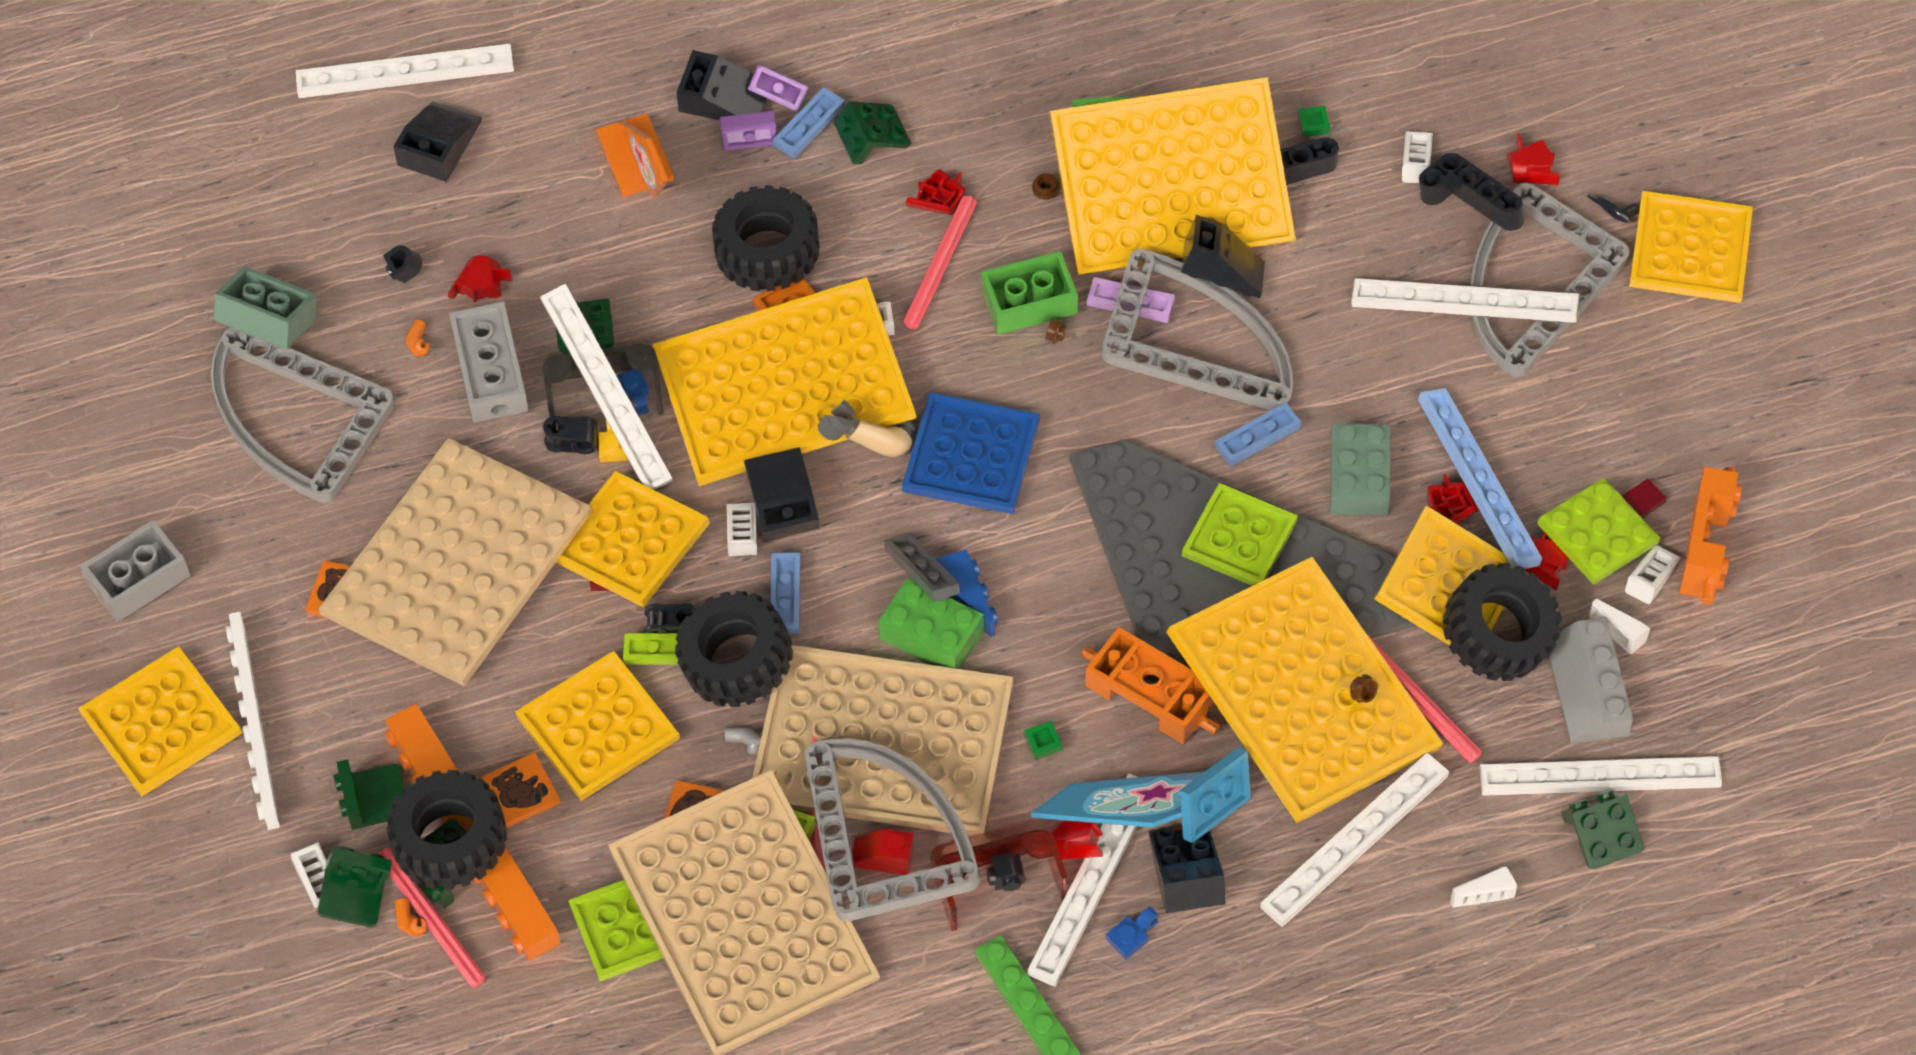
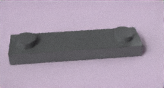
[884,533,960,601]

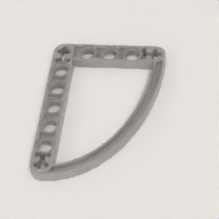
[1470,183,1629,377]
[1101,249,1293,410]
[211,327,394,503]
[805,738,981,921]

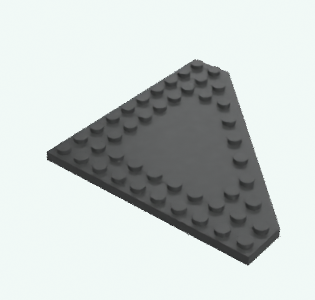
[1069,440,1417,684]

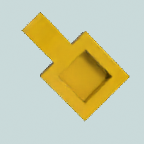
[599,420,629,463]

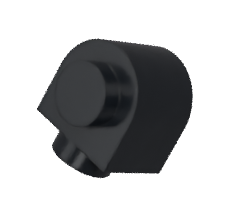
[383,245,422,283]
[986,853,1026,891]

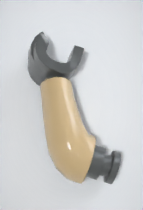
[818,400,915,458]

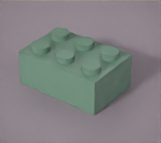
[214,266,317,349]
[1330,423,1390,516]

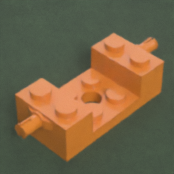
[1679,466,1742,605]
[1081,626,1221,745]

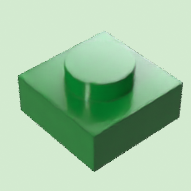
[1297,105,1330,137]
[1024,721,1063,760]

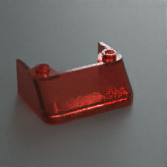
[929,820,1068,931]

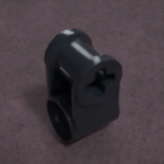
[543,416,599,454]
[644,603,694,633]

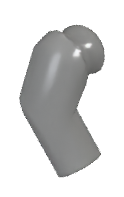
[725,727,761,755]

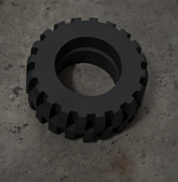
[712,185,820,292]
[1442,563,1562,681]
[675,591,793,707]
[386,770,507,890]

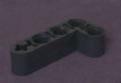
[1280,137,1339,185]
[1419,153,1524,231]

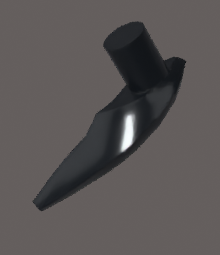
[1587,194,1639,223]

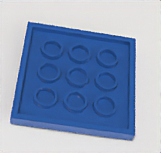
[902,392,1040,514]

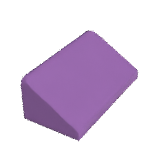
[748,65,808,111]
[720,111,777,151]

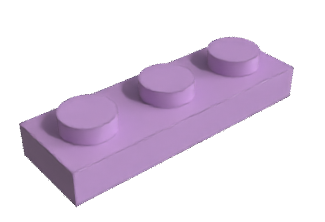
[1087,277,1175,323]

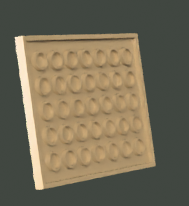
[318,438,592,687]
[752,645,1014,838]
[608,770,880,1055]

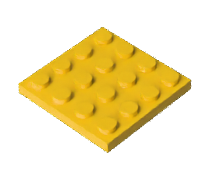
[1629,191,1753,303]
[555,471,710,608]
[1374,506,1512,645]
[78,646,243,797]
[515,651,680,801]

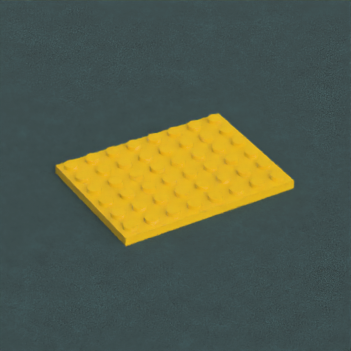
[1049,77,1296,276]
[653,277,917,486]
[1166,557,1443,823]

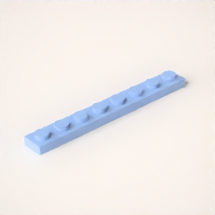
[1418,388,1542,569]

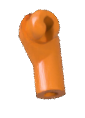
[405,320,430,357]
[394,898,427,937]

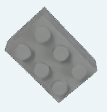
[80,520,190,623]

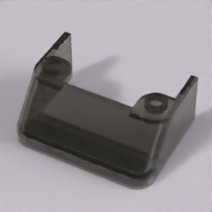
[543,339,664,429]

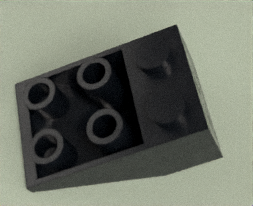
[676,50,768,121]
[393,101,482,182]
[1181,215,1265,298]
[744,447,820,542]
[1149,826,1226,913]

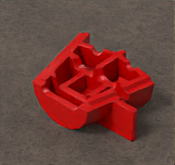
[1506,133,1559,185]
[905,169,965,215]
[448,255,512,302]
[1427,474,1478,525]
[1525,532,1569,591]
[1051,820,1103,860]

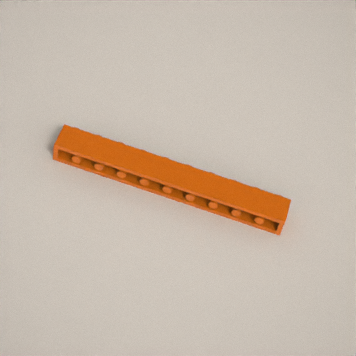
[384,704,561,961]

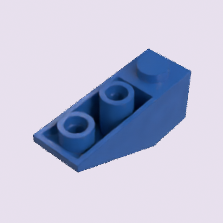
[936,550,998,637]

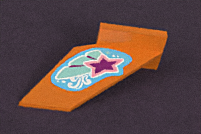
[596,113,674,198]

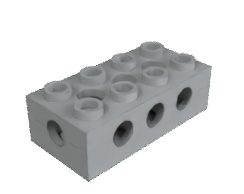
[449,301,529,423]

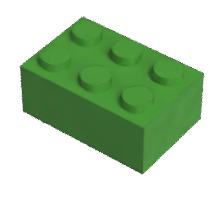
[981,251,1078,335]
[878,578,984,669]

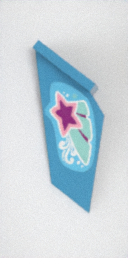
[1031,747,1251,843]

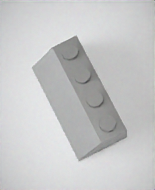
[1548,617,1633,744]

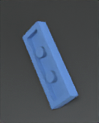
[773,87,845,159]
[1215,402,1302,467]
[770,552,801,634]

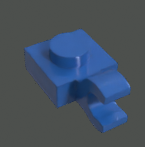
[616,367,650,416]
[1105,906,1159,960]

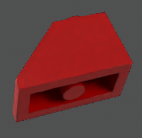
[852,828,915,875]

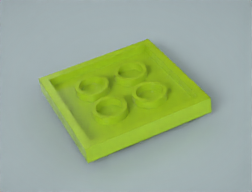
[1537,477,1661,585]
[1182,483,1298,586]
[568,880,663,982]

